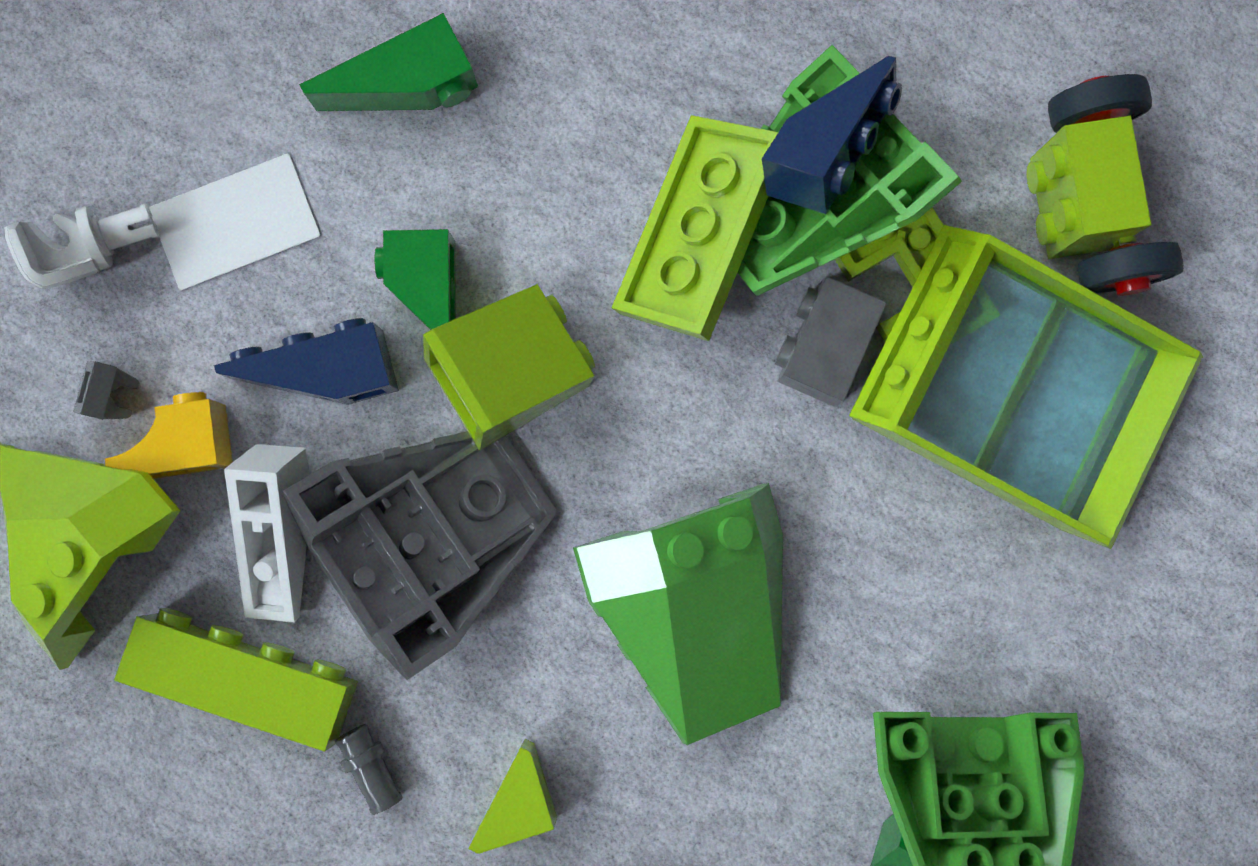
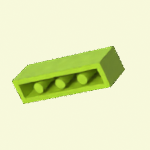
[114,608,358,752]

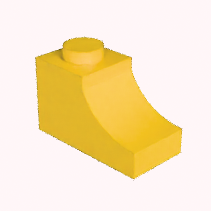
[105,392,233,479]

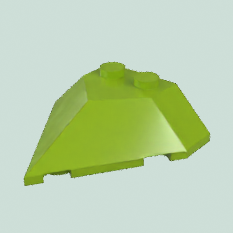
[0,443,181,670]

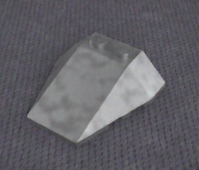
[282,431,558,680]

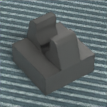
[73,361,140,420]

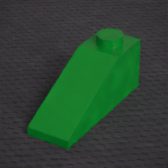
[299,13,478,111]

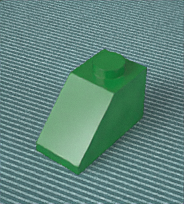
[374,229,456,330]

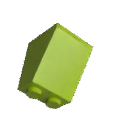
[423,284,595,450]

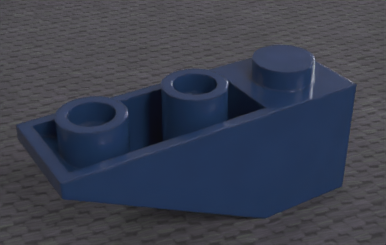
[762,56,902,214]
[214,318,399,405]

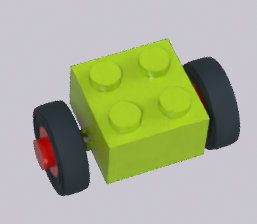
[1026,74,1184,296]

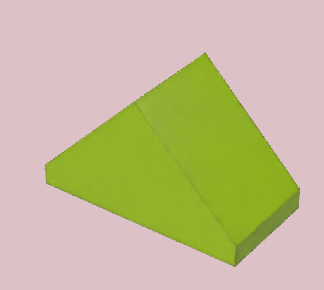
[468,739,557,854]

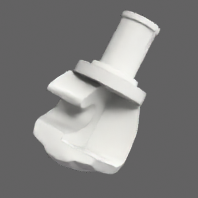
[4,203,159,289]

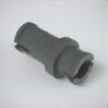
[335,724,403,815]

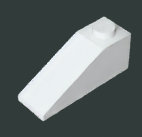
[224,444,309,623]

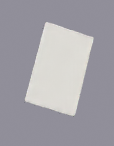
[149,154,320,290]

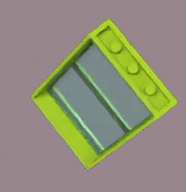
[849,225,1203,549]

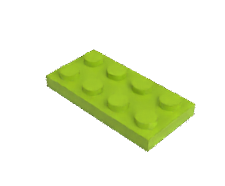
[611,115,778,341]

